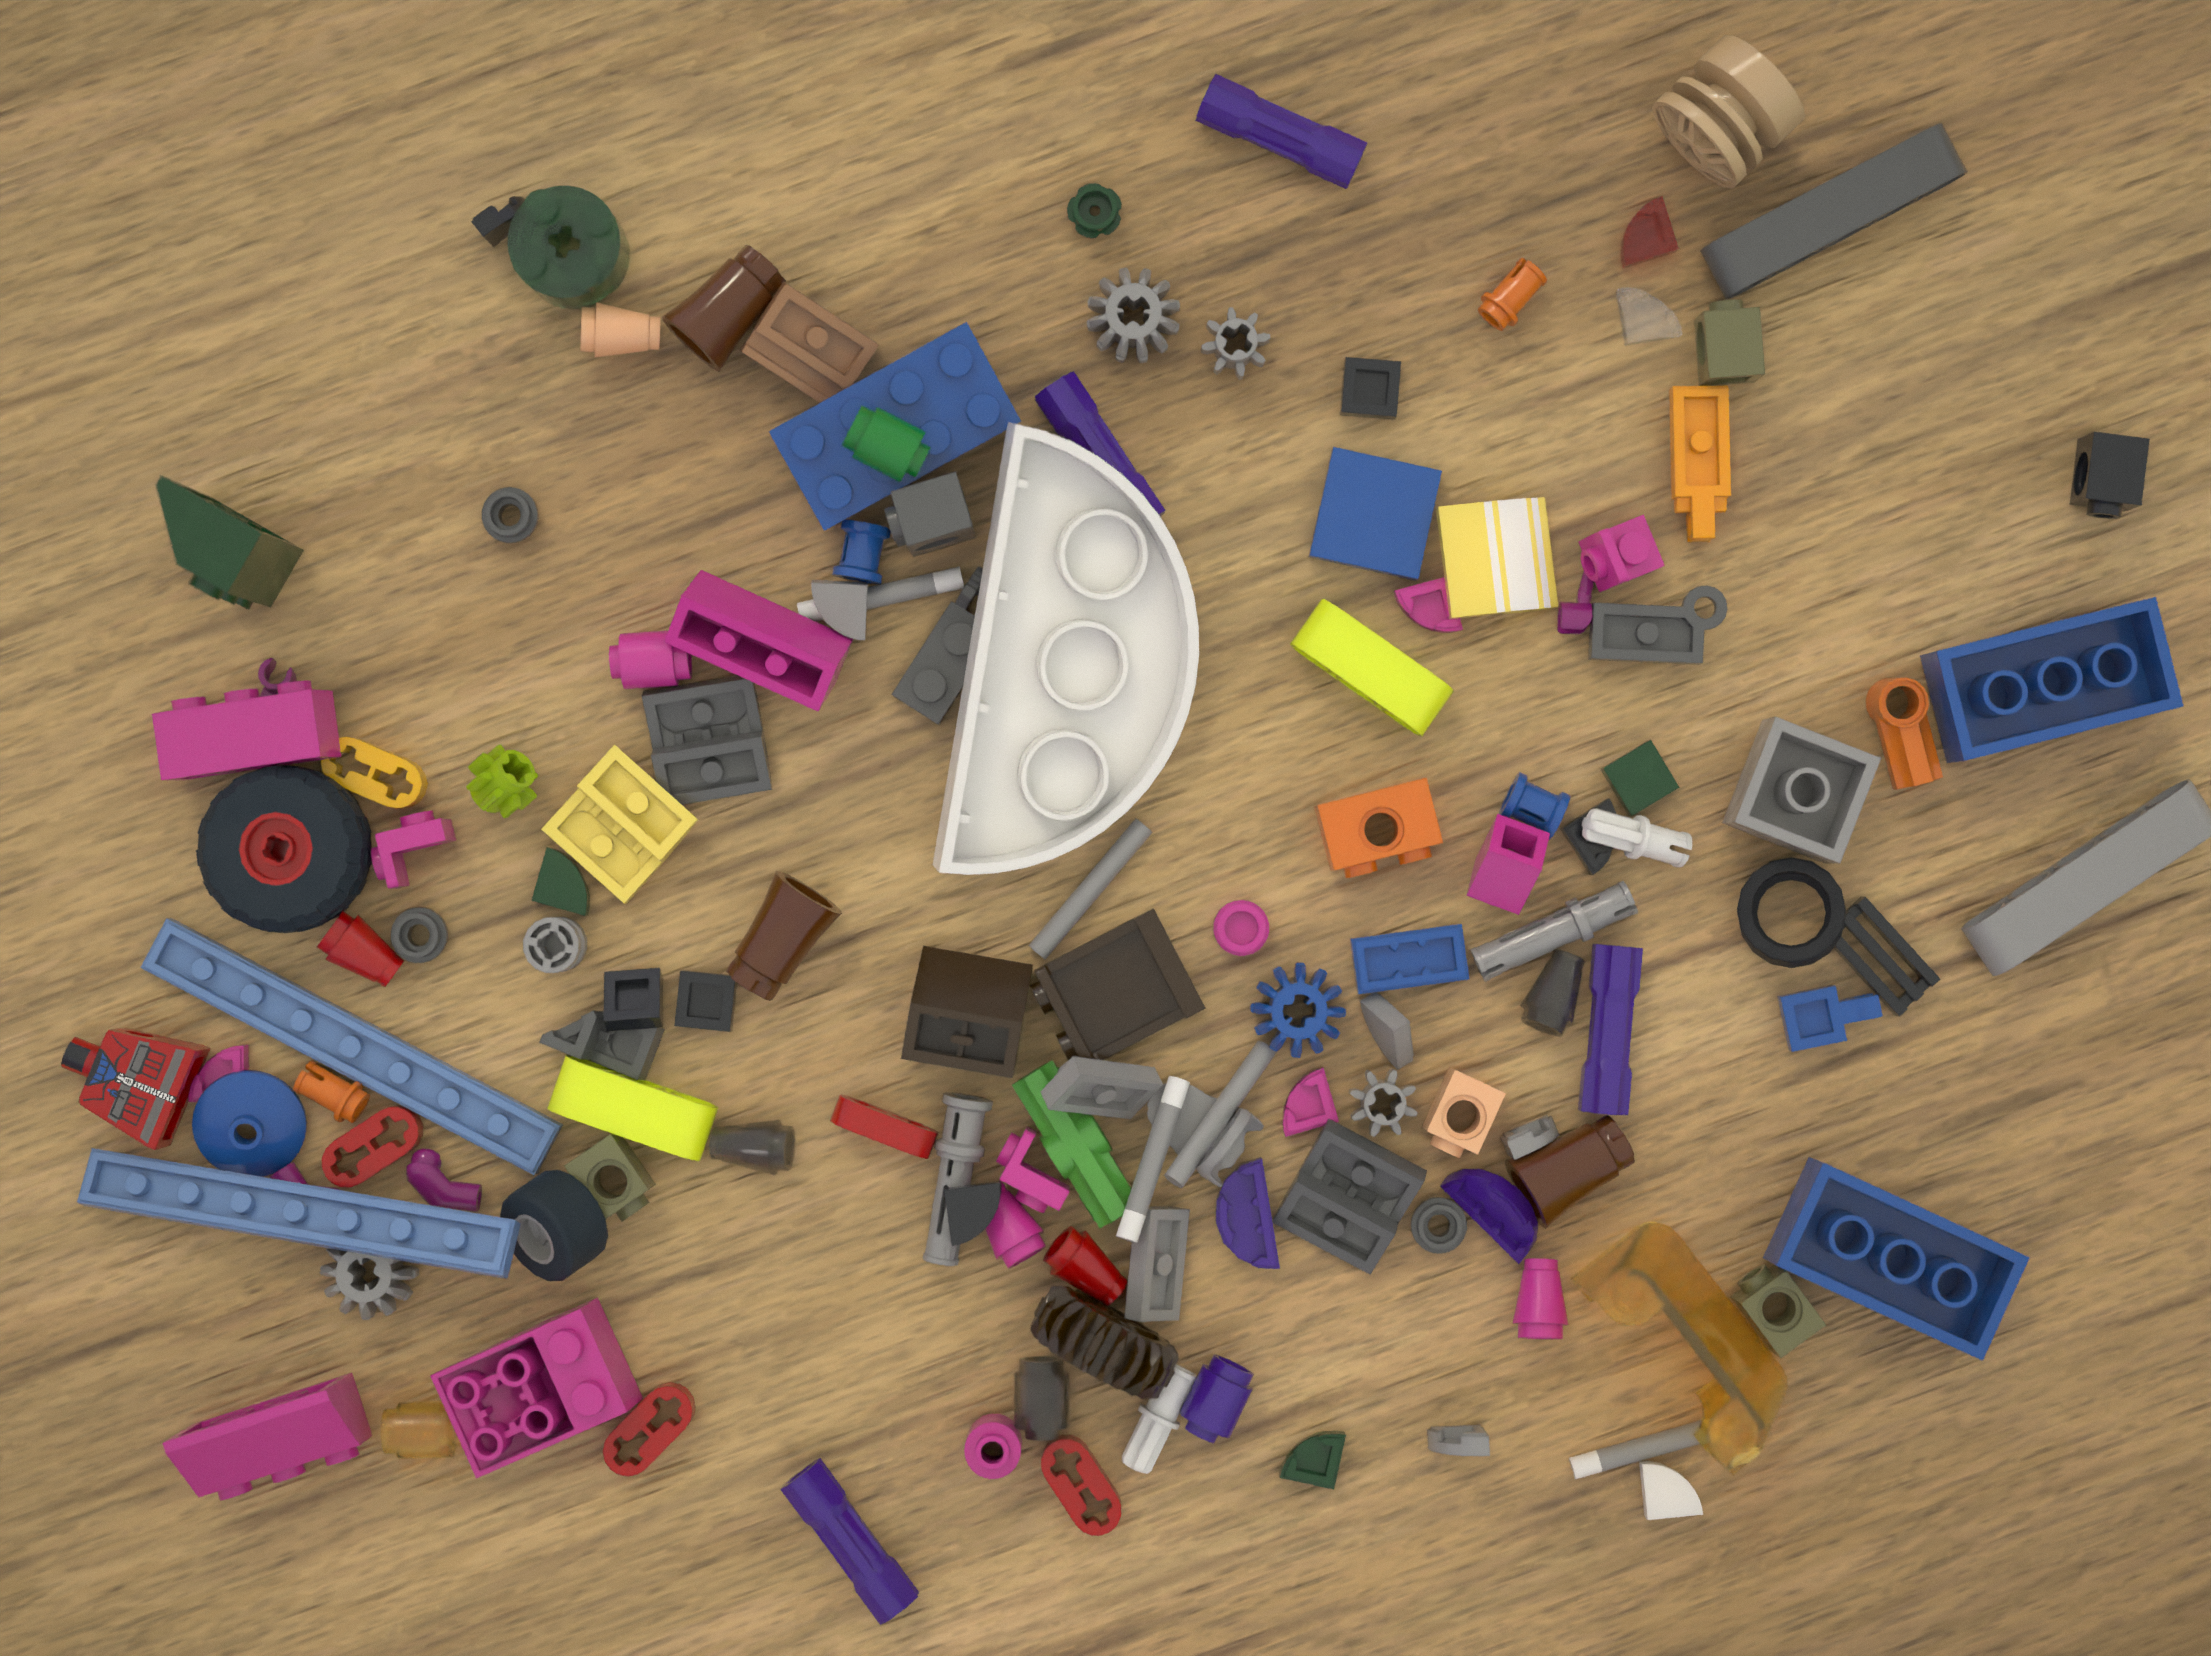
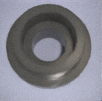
[482,487,539,543]
[391,907,448,963]
[1411,1197,1467,1254]

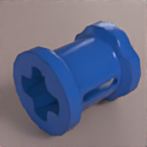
[832,520,891,585]
[1499,772,1571,840]

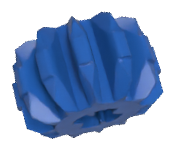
[1250,962,1346,1058]

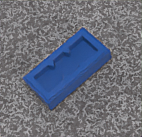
[1350,924,1469,994]

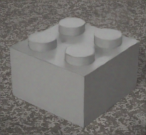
[1722,717,1881,864]

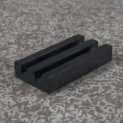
[1834,897,1941,1017]

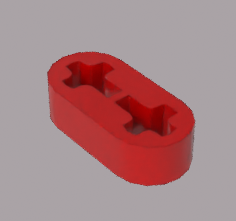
[830,1094,939,1159]
[322,1105,423,1187]
[603,1382,696,1477]
[1041,1435,1121,1536]

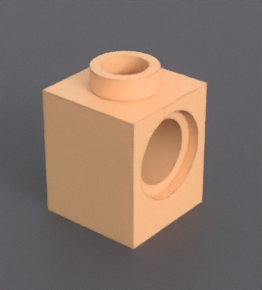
[1422,1067,1506,1158]

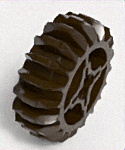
[1030,1285,1179,1399]

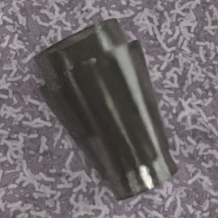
[1520,949,1585,1037]
[709,1120,796,1175]

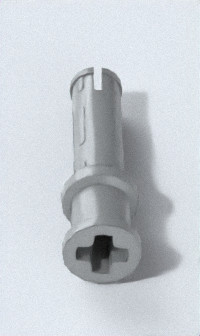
[923,1092,993,1266]

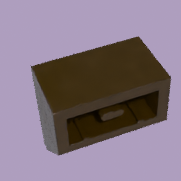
[901,946,1033,1078]

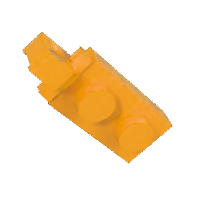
[1669,385,1731,542]

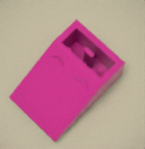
[430,1297,643,1479]

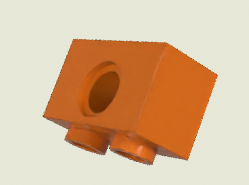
[1314,777,1443,879]

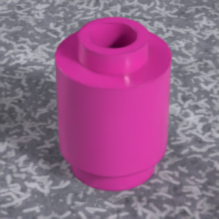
[609,630,692,689]
[964,1414,1022,1479]

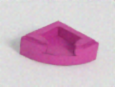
[1393,577,1463,633]
[189,1044,249,1102]
[1282,1067,1339,1137]

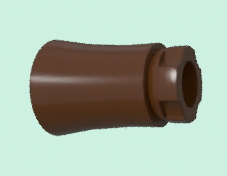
[662,245,786,372]
[726,871,842,1001]
[1505,1115,1635,1229]

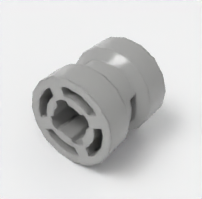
[523,917,587,973]

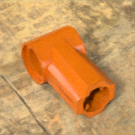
[1866,677,1943,790]

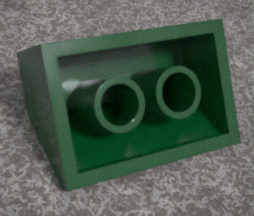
[156,475,304,609]

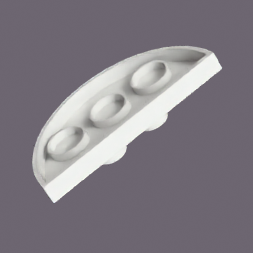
[933,422,1199,875]

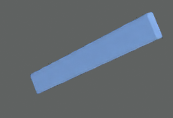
[140,918,563,1175]
[77,1148,521,1279]

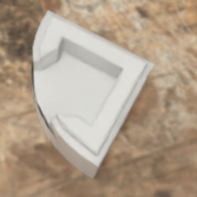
[1639,1461,1703,1520]

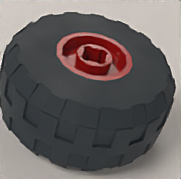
[196,765,372,933]

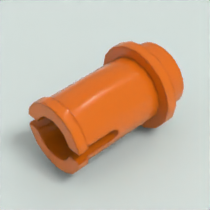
[1478,258,1547,331]
[293,1060,370,1123]

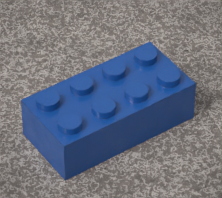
[769,322,1021,531]
[1920,597,2184,763]
[1763,1157,2030,1361]

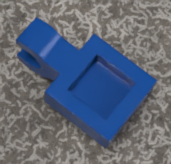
[1777,985,1883,1052]

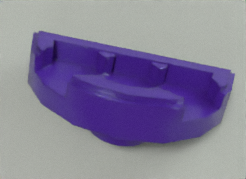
[1215,1157,1280,1269]
[1440,1169,1538,1264]

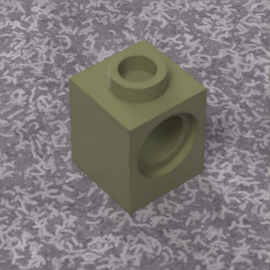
[1694,300,1765,386]
[564,1133,656,1222]
[1730,1265,1826,1358]

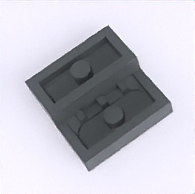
[642,675,772,805]
[1272,1118,1427,1274]

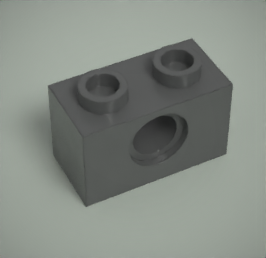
[884,472,977,557]

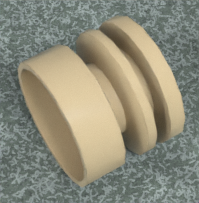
[1652,35,1805,189]

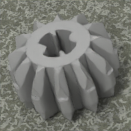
[1087,268,1180,363]
[320,1248,419,1320]

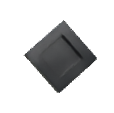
[1340,357,1401,420]
[604,968,663,1031]
[674,970,737,1032]

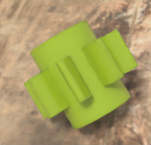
[466,745,538,818]

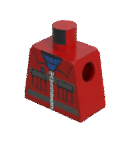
[61,1028,211,1150]

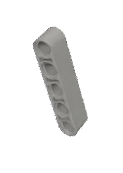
[1961,779,2211,976]

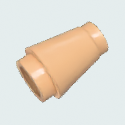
[580,302,660,358]

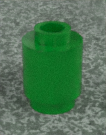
[842,405,931,482]

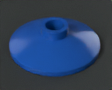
[192,1070,307,1177]

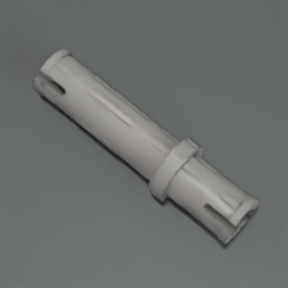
[1470,881,1638,982]

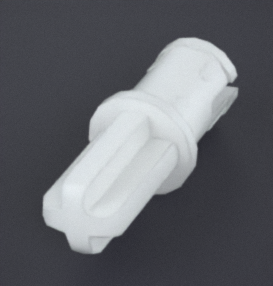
[1581,808,1692,868]
[1122,1364,1197,1474]

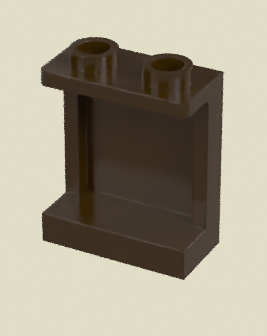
[1030,908,1206,1061]

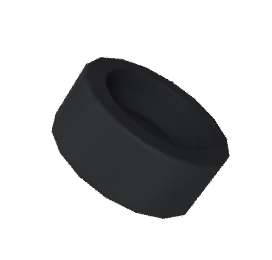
[1737,857,1846,968]

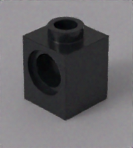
[2069,432,2150,519]

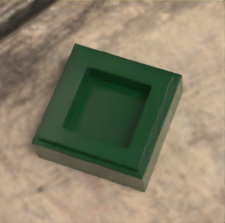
[1601,740,1679,816]

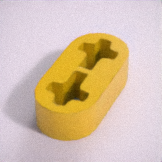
[321,737,428,809]

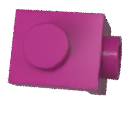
[371,810,456,889]
[996,1126,1070,1213]

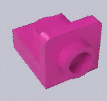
[1578,515,1665,593]

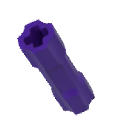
[1196,74,1367,189]
[1035,371,1166,517]
[1578,944,1643,1116]
[780,1458,919,1625]

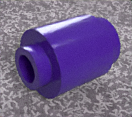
[1179,1354,1254,1443]

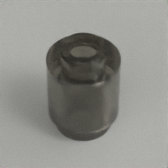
[1014,1356,1070,1441]

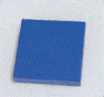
[1309,447,1442,581]

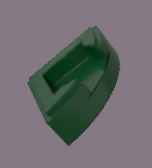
[531,847,590,916]
[1279,1431,1346,1490]

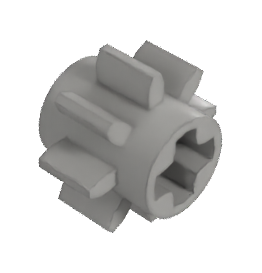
[1201,307,1271,380]
[1349,1068,1418,1137]

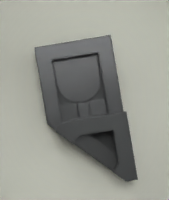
[539,1010,665,1081]

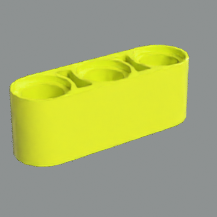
[1290,599,1454,737]
[547,1055,718,1161]

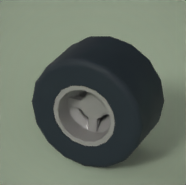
[500,1170,608,1281]

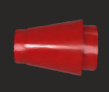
[317,911,405,988]
[1043,1226,1128,1306]

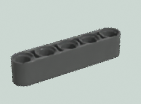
[1700,123,1968,300]

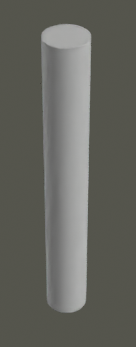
[1028,818,1153,960]
[1164,1041,1276,1188]

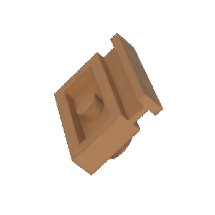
[740,281,879,403]

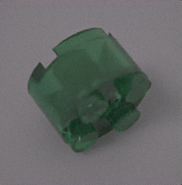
[508,186,630,309]

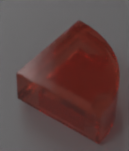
[1620,196,1679,268]

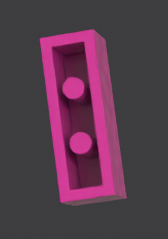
[664,570,853,712]
[152,680,342,781]

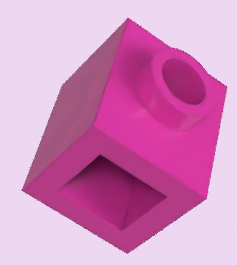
[1466,814,1550,915]

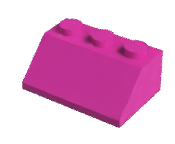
[162,1373,372,1501]

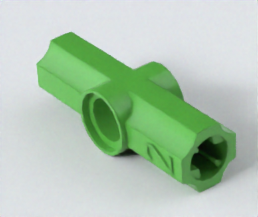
[1012,1059,1131,1228]

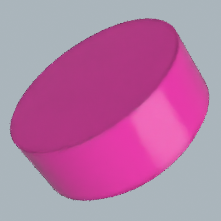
[1213,900,1269,956]

